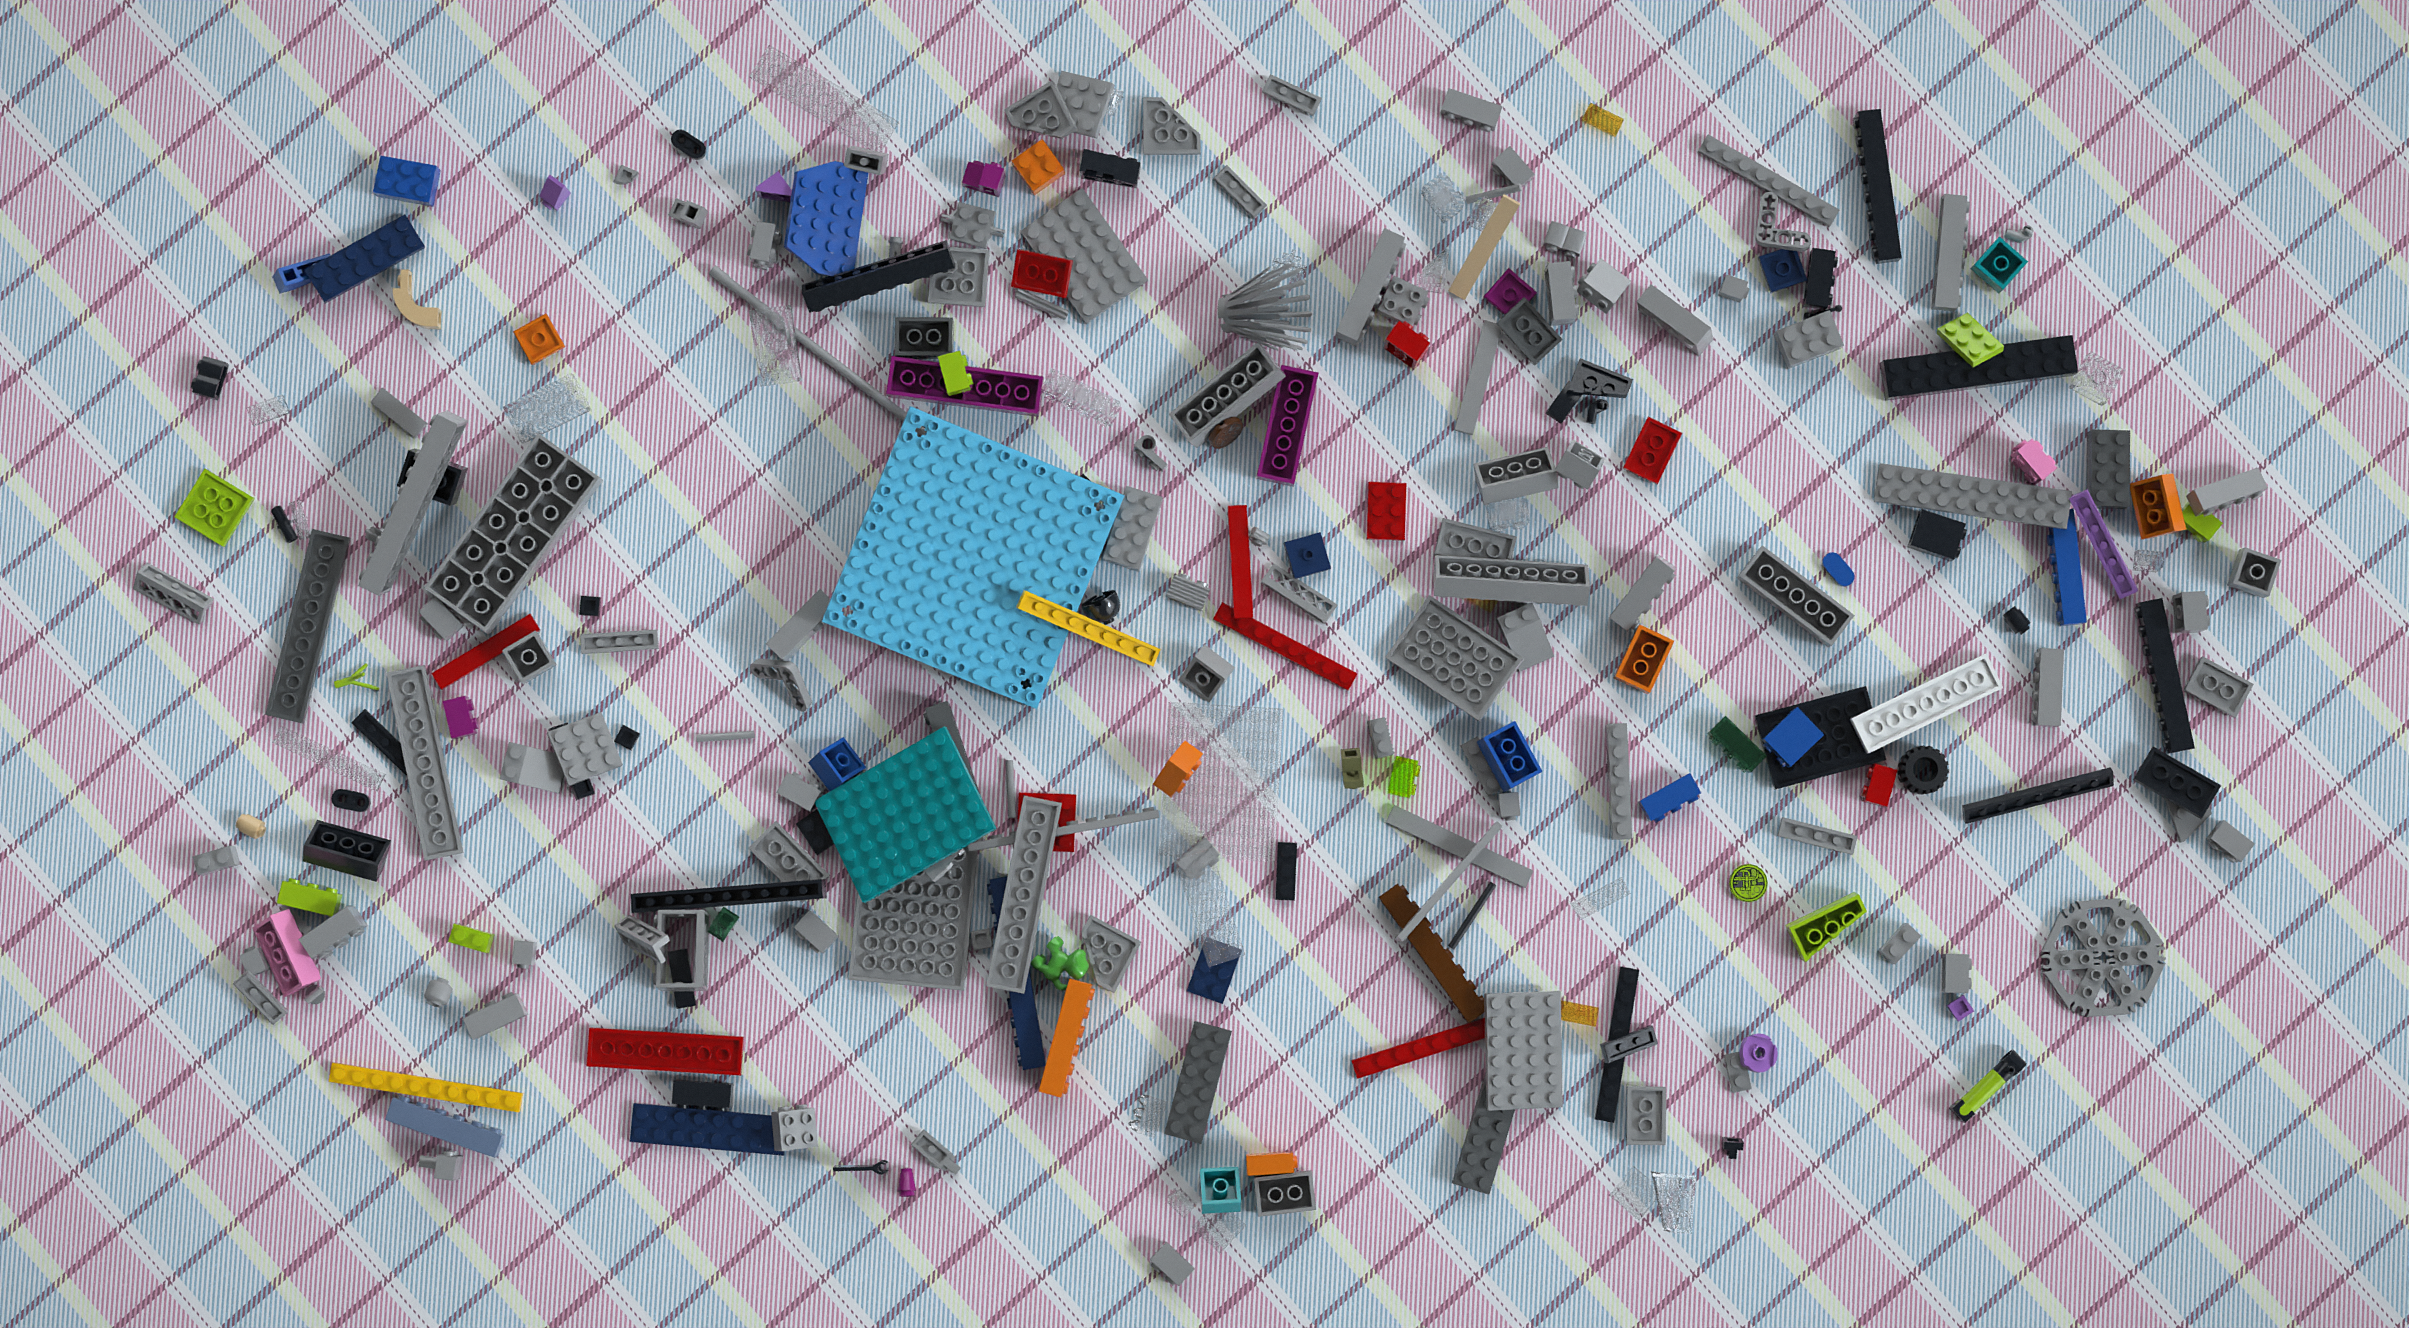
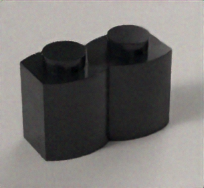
[191,356,229,401]

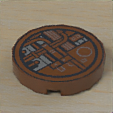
[1209,417,1243,449]

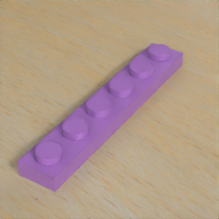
[2069,489,2138,599]

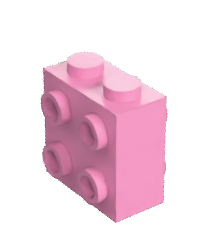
[2010,439,2057,485]

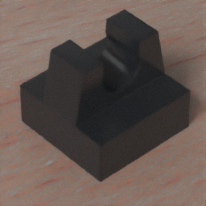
[1722,1137,1744,1159]

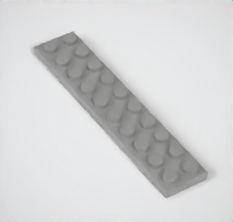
[1874,463,2072,530]
[386,665,464,861]
[986,796,1062,994]

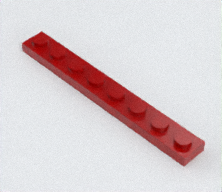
[1213,602,1358,691]
[1351,1018,1485,1079]

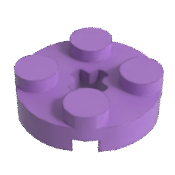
[1739,1033,1778,1073]

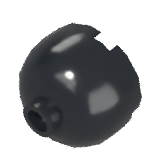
[1081,590,1120,625]

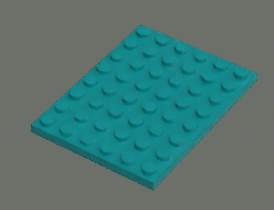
[815,727,997,903]

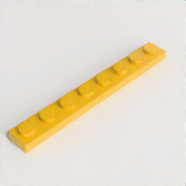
[1016,590,1161,666]

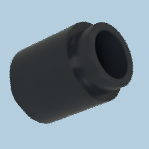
[2003,606,2031,635]

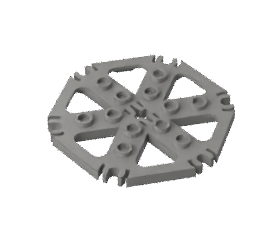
[2040,898,2166,1017]

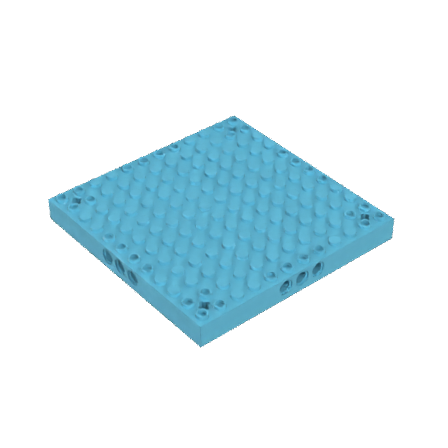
[821,406,1125,709]

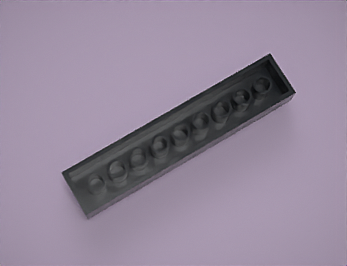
[1879,335,2078,401]

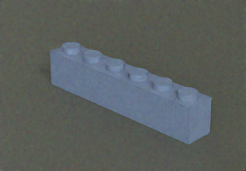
[385,1095,505,1158]

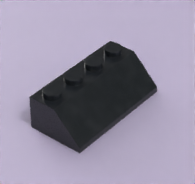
[303,820,391,882]

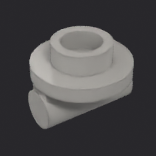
[1249,527,1270,547]
[304,985,325,1004]

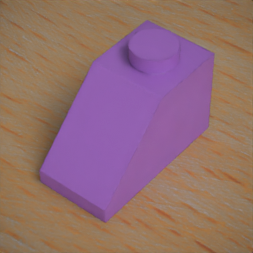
[539,175,571,211]

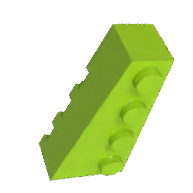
[1785,892,1867,962]

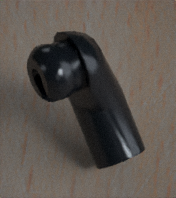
[1586,399,1609,424]

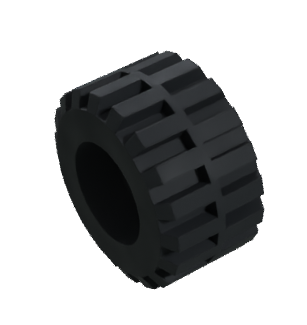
[1897,745,1949,795]

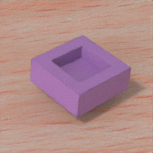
[1946,995,1974,1022]

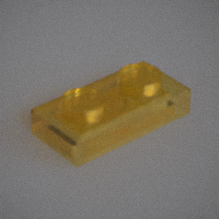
[1561,1000,1599,1027]

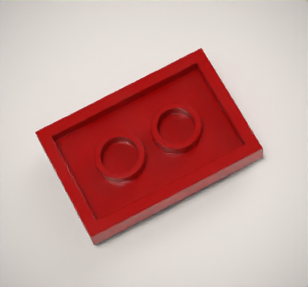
[1011,249,1073,298]
[1623,416,1682,485]
[1366,482,1407,541]

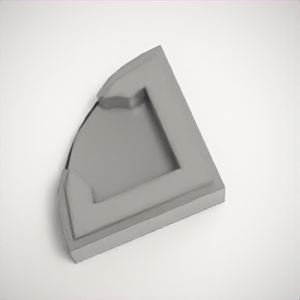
[614,165,639,185]

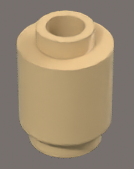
[236,814,266,839]

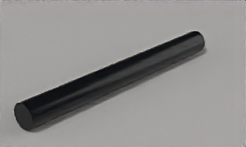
[1448,882,1496,950]

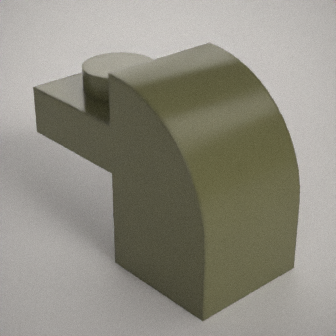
[1341,748,1364,789]

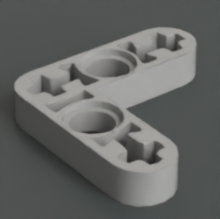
[1755,192,1811,252]
[750,659,812,712]

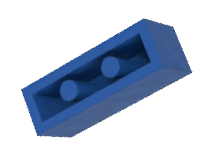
[1638,773,1701,823]

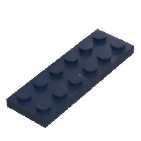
[305,214,425,304]

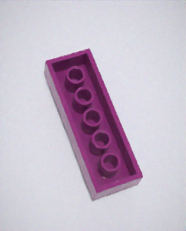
[1257,365,1319,487]

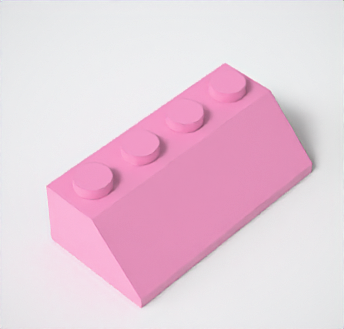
[252,909,321,997]

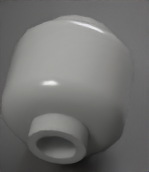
[424,977,453,1008]

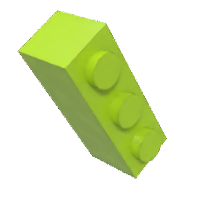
[277,878,343,916]

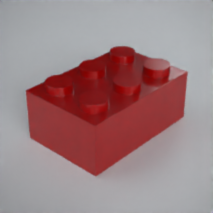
[1383,321,1430,370]

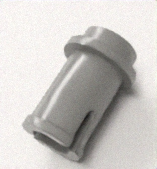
[888,237,903,258]

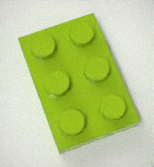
[1937,312,2004,367]

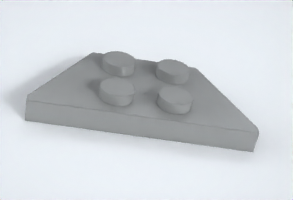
[2164,798,2212,843]

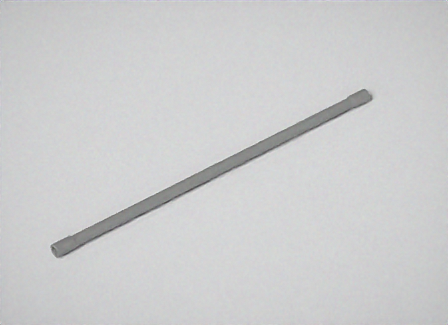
[709,265,926,435]

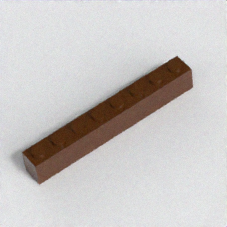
[1378,884,1485,1023]

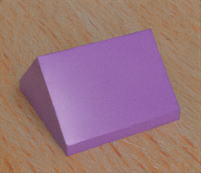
[755,171,792,203]

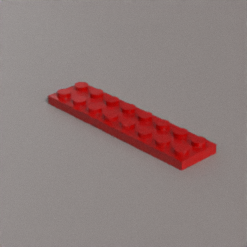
[586,1028,744,1076]

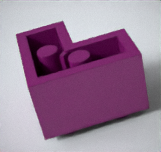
[962,160,1006,197]

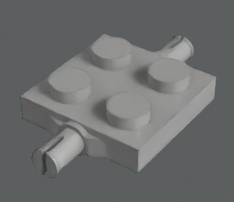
[940,202,1005,249]

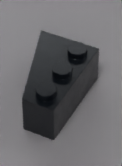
[1080,149,1141,188]

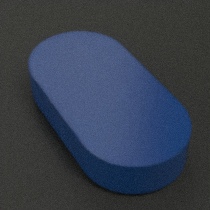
[1822,552,1855,587]

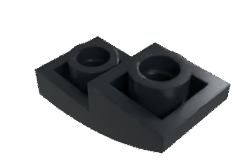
[1546,381,1582,424]

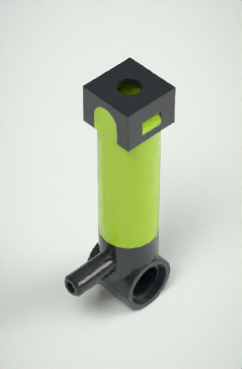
[1949,1049,2027,1123]

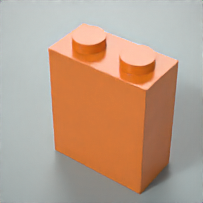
[1246,1151,1298,1176]

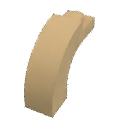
[393,269,442,330]

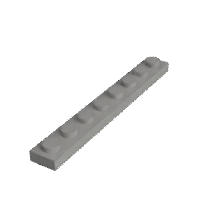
[1698,134,1840,227]

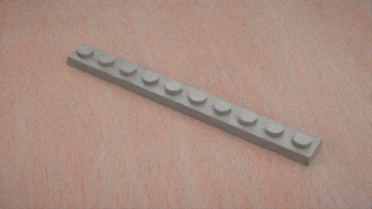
[968,807,1159,852]

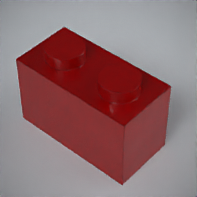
[1861,763,1898,808]

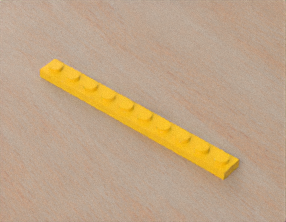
[328,1062,523,1112]

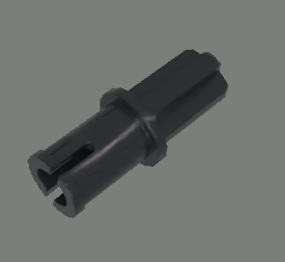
[271,505,298,543]

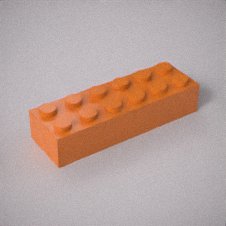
[1038,978,1095,1098]

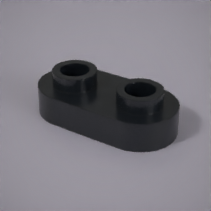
[671,129,707,160]
[331,789,371,812]

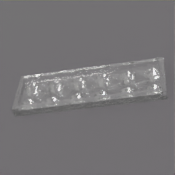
[1173,845,1245,967]

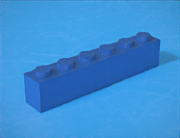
[2047,508,2087,626]

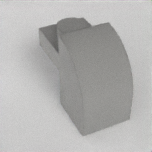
[668,198,708,229]

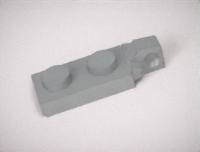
[911,1129,961,1174]

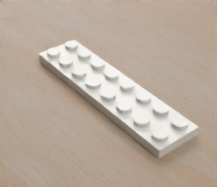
[1850,653,2003,754]

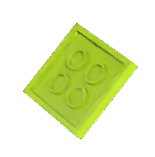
[174,468,255,547]

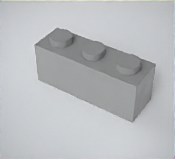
[1440,88,1503,132]
[463,992,528,1040]

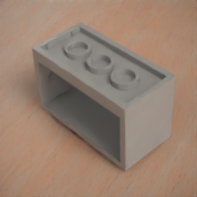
[653,910,709,991]

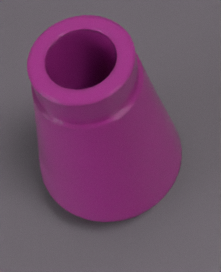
[897,1168,916,1197]

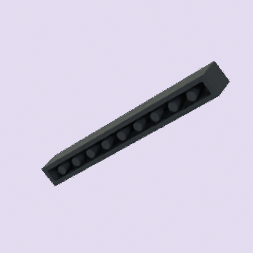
[630,879,827,913]

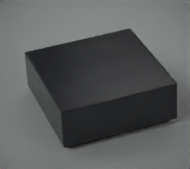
[579,596,601,617]
[614,725,640,751]

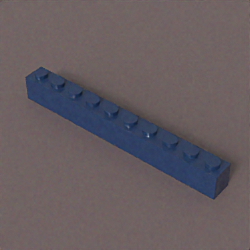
[987,876,1046,1070]

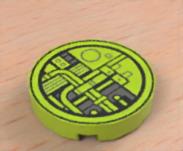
[1729,864,1768,902]

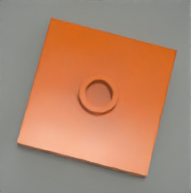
[513,313,565,366]

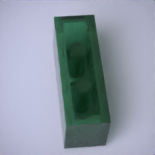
[1707,716,1767,773]

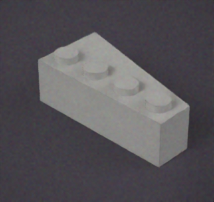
[1636,284,1713,356]
[1609,553,1676,632]

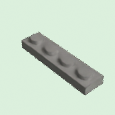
[580,629,659,654]
[1777,817,1858,855]

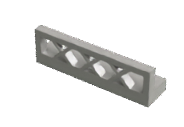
[133,563,214,625]
[1261,563,1338,624]
[614,915,670,964]

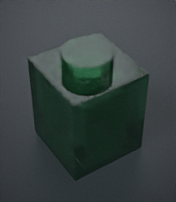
[707,907,740,942]

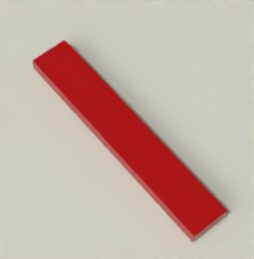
[1227,505,1253,619]
[431,614,541,690]

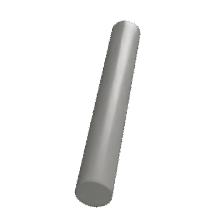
[1466,184,1522,204]
[696,731,755,742]
[1005,760,1016,818]

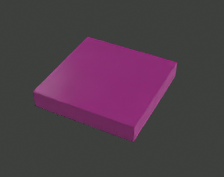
[1484,268,1537,315]

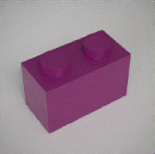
[442,696,479,739]

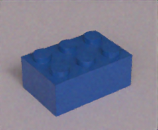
[373,155,441,207]
[1476,721,1543,792]

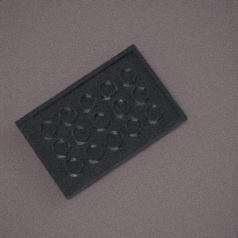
[1754,686,1887,790]

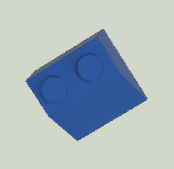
[808,737,867,791]

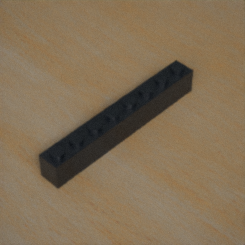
[1853,109,1902,264]
[802,240,955,313]
[2134,598,2195,754]

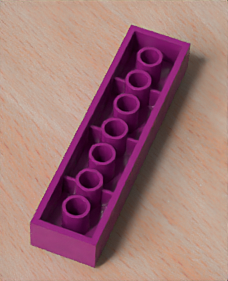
[886,356,1044,417]

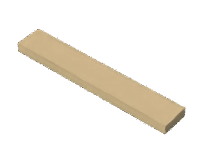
[1448,194,1521,300]

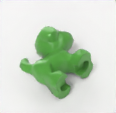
[1030,936,1089,991]

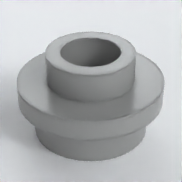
[365,527,382,542]

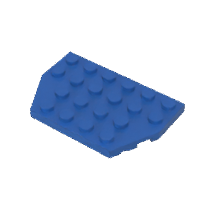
[784,161,868,277]

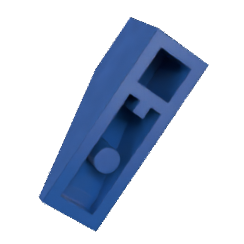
[272,253,331,294]

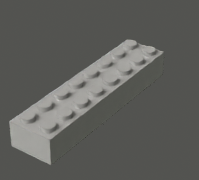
[1433,555,1590,606]

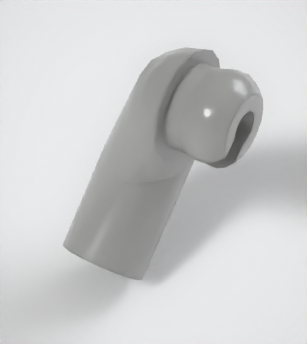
[2004,225,2034,243]

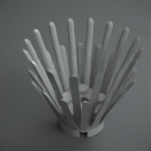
[1217,262,1312,351]

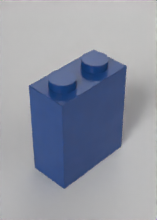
[1762,707,1824,768]

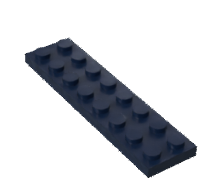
[630,1103,785,1156]

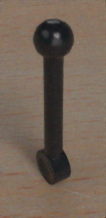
[1803,305,1842,320]

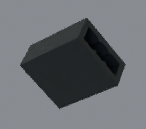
[1907,509,1967,562]

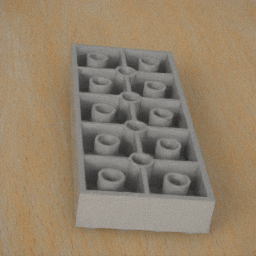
[424,433,603,634]

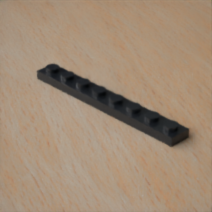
[1962,767,2114,824]
[1595,966,1639,1123]

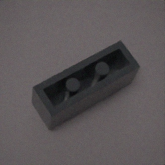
[1803,248,1838,310]
[672,1080,734,1111]

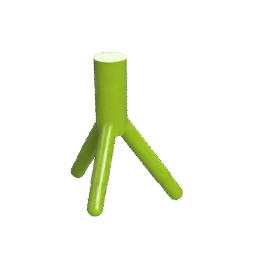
[334,663,379,690]

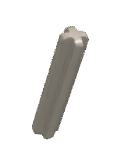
[1015,289,1069,320]

